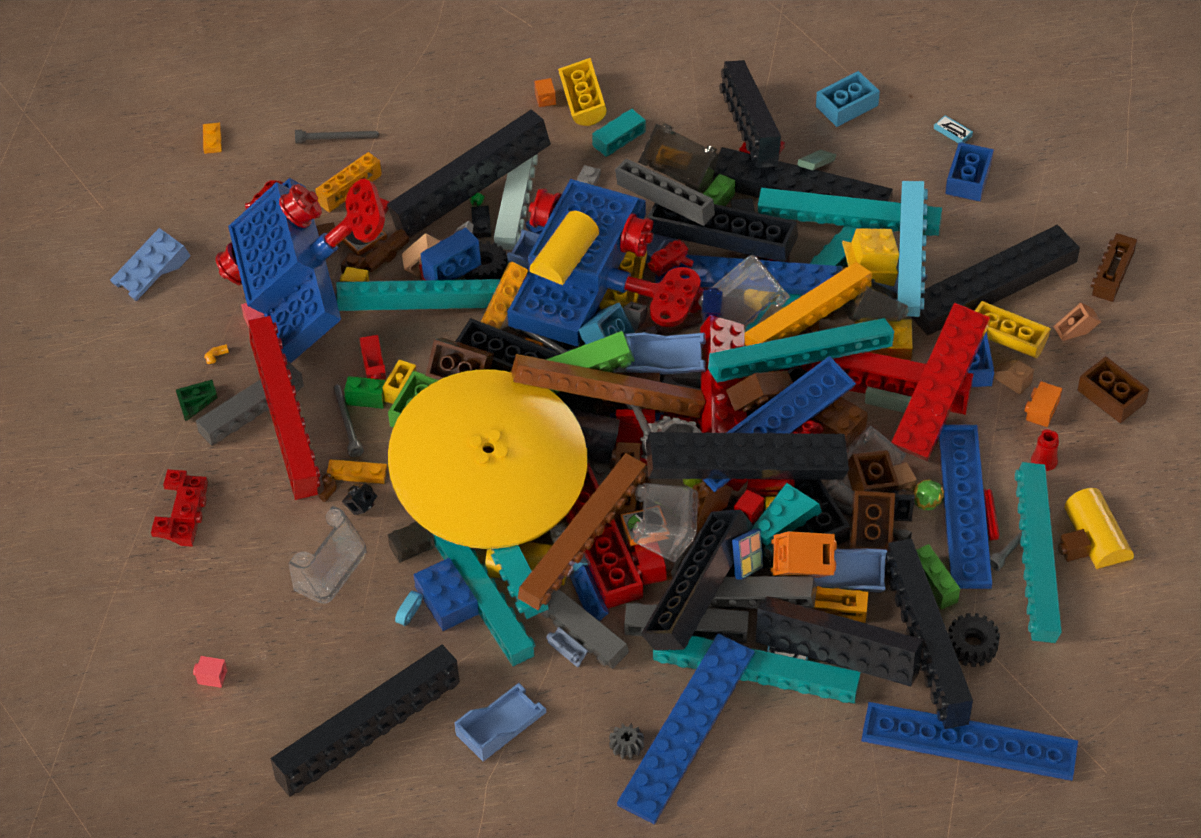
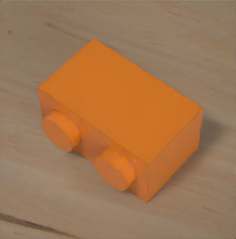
[1024,381,1063,428]

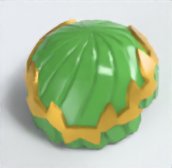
[914,479,944,510]

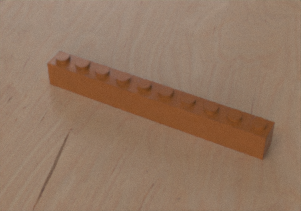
[511,354,705,418]
[518,453,646,610]

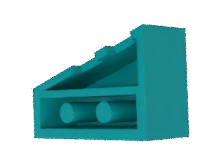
[752,483,822,548]

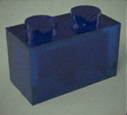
[702,288,724,320]

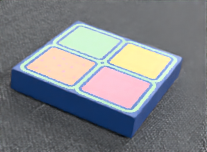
[732,529,763,580]

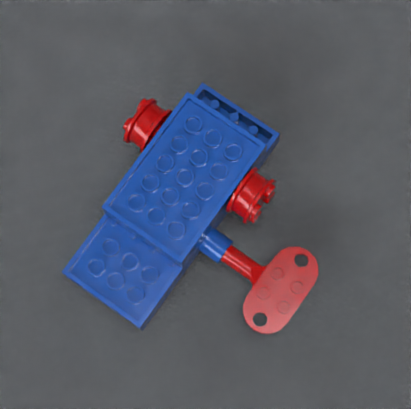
[216,178,385,363]
[507,179,701,347]

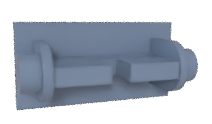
[546,627,588,667]

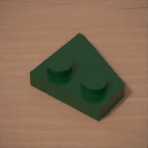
[175,380,218,421]

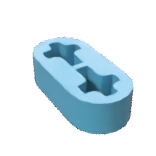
[395,590,423,626]

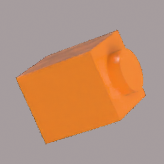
[534,78,556,107]

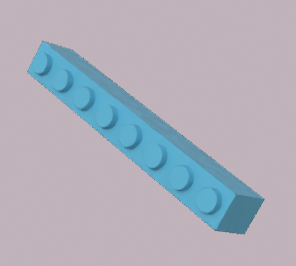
[897,181,928,317]

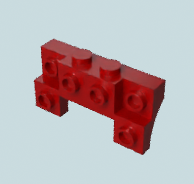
[151,469,208,547]

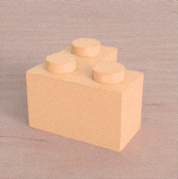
[402,233,440,277]

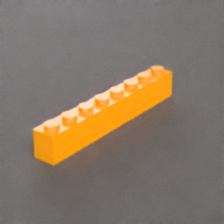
[744,262,872,346]

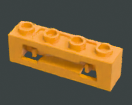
[315,152,382,213]
[481,262,528,329]
[812,586,868,623]

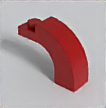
[359,335,386,380]

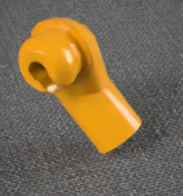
[204,344,229,364]

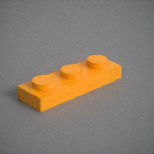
[326,459,388,484]

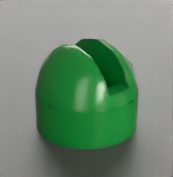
[470,193,485,207]

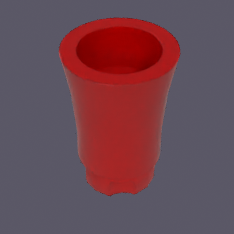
[1031,429,1059,471]

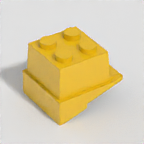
[842,228,899,286]

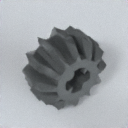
[609,723,644,759]

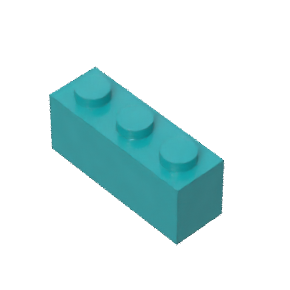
[592,109,646,157]

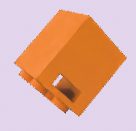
[771,532,837,578]

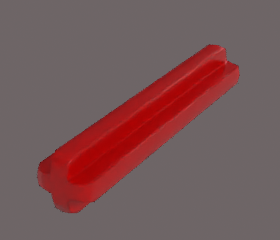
[983,489,1000,541]

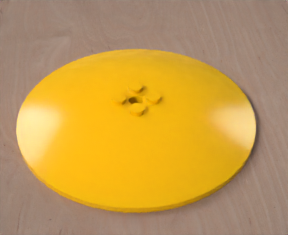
[388,370,587,549]

